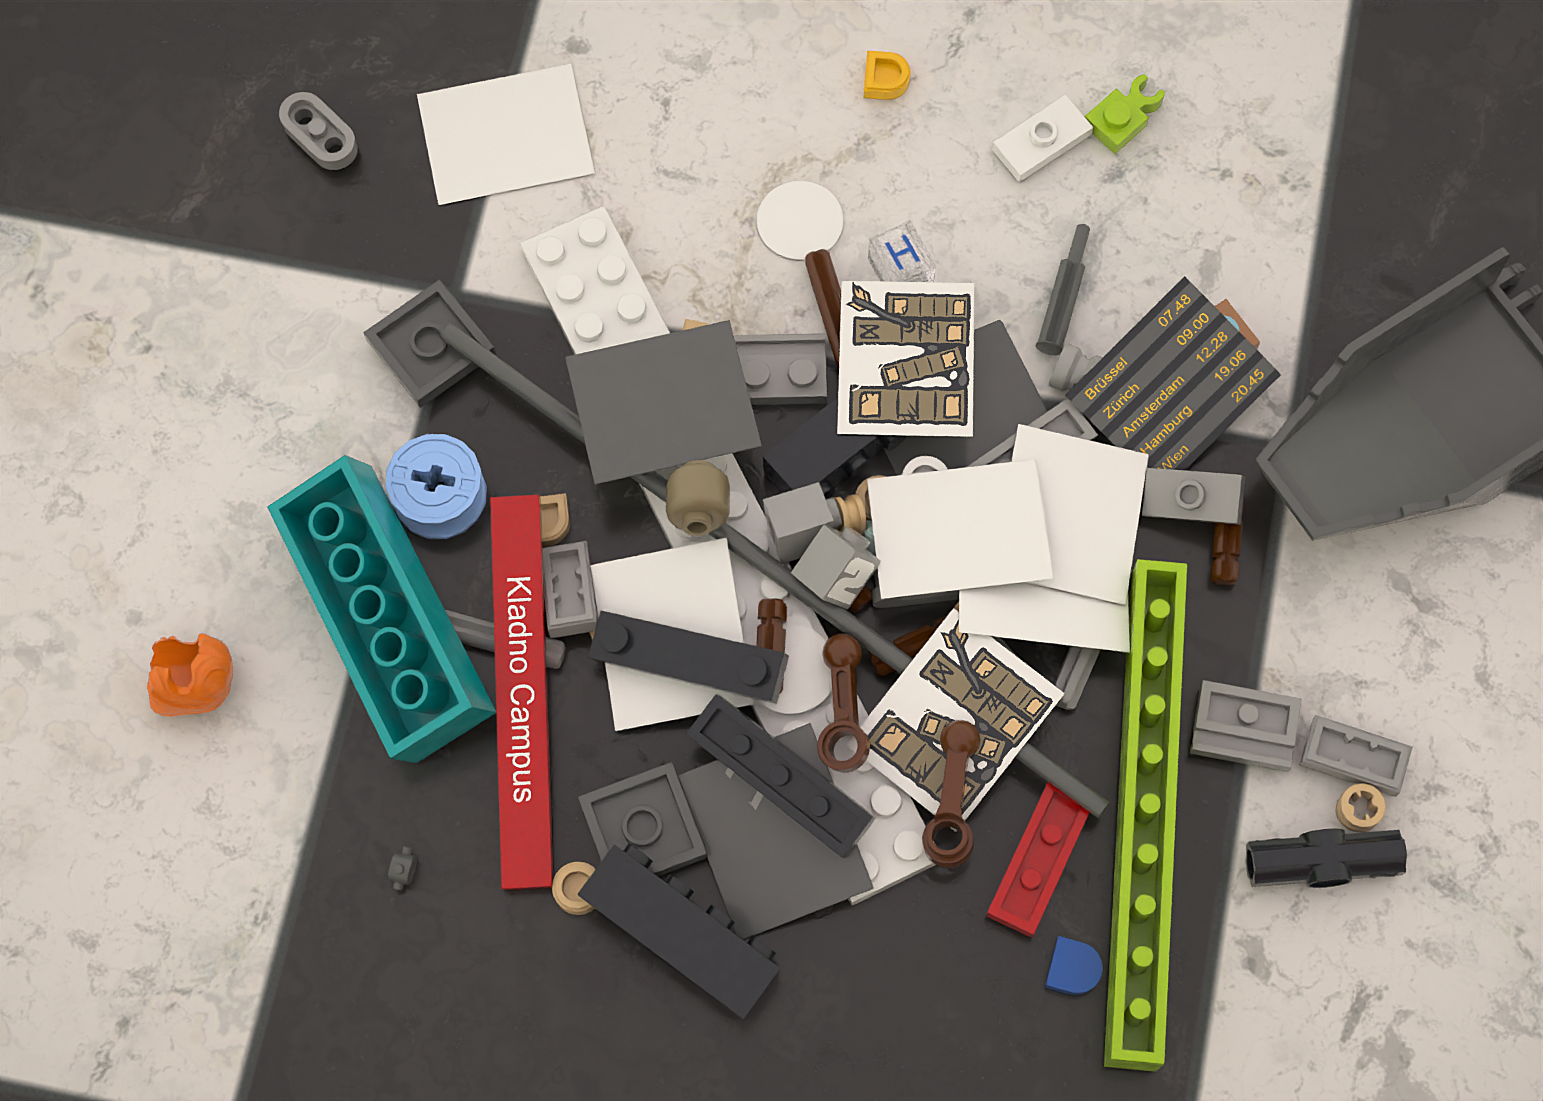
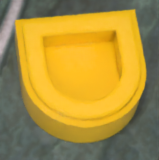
[863,50,911,100]

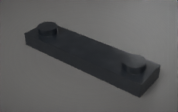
[588,610,789,704]
[686,694,877,858]

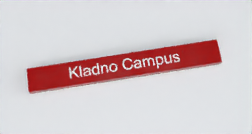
[490,495,554,890]

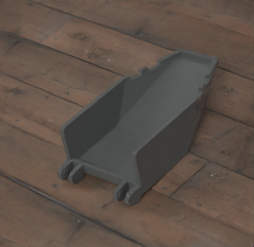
[1254,247,1543,541]

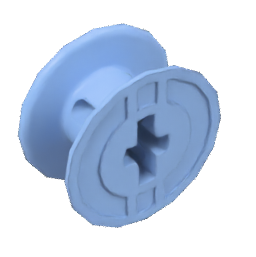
[385,434,487,539]

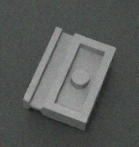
[734,333,827,405]
[1190,680,1302,772]

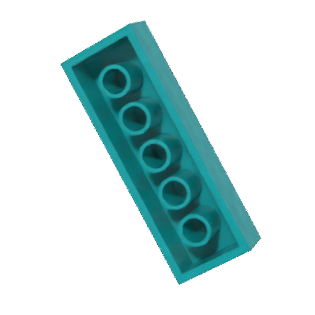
[267,455,497,763]

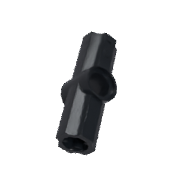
[1245,828,1407,888]

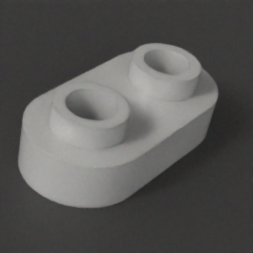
[279,92,358,170]

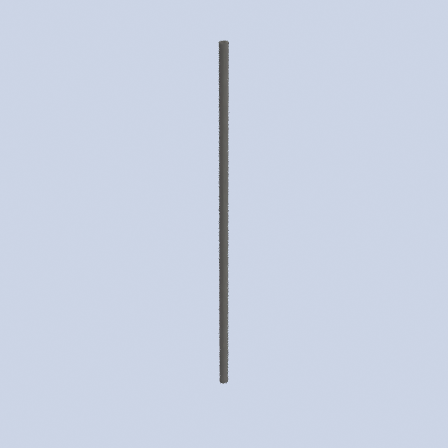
[440,323,1110,818]

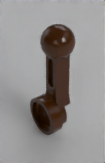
[817,634,870,773]
[922,720,980,868]

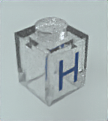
[868,220,936,282]

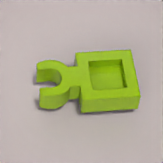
[1084,74,1165,154]

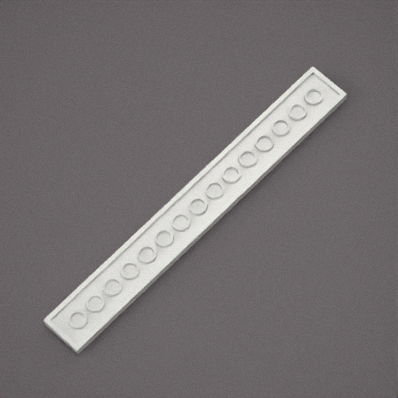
[520,206,936,906]

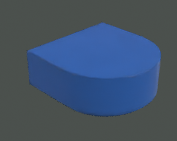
[1044,936,1103,996]

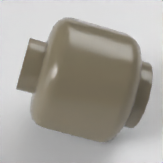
[666,460,730,536]

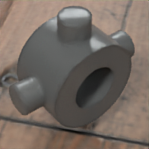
[388,846,417,890]

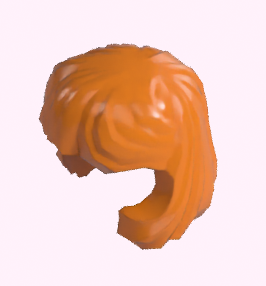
[147,633,233,717]

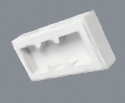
[992,95,1093,183]

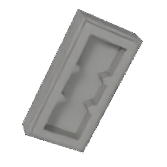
[1142,468,1246,525]
[543,541,598,638]
[1299,715,1413,797]

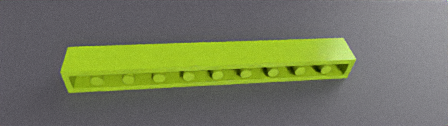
[1104,559,1187,1072]

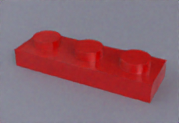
[986,782,1090,938]

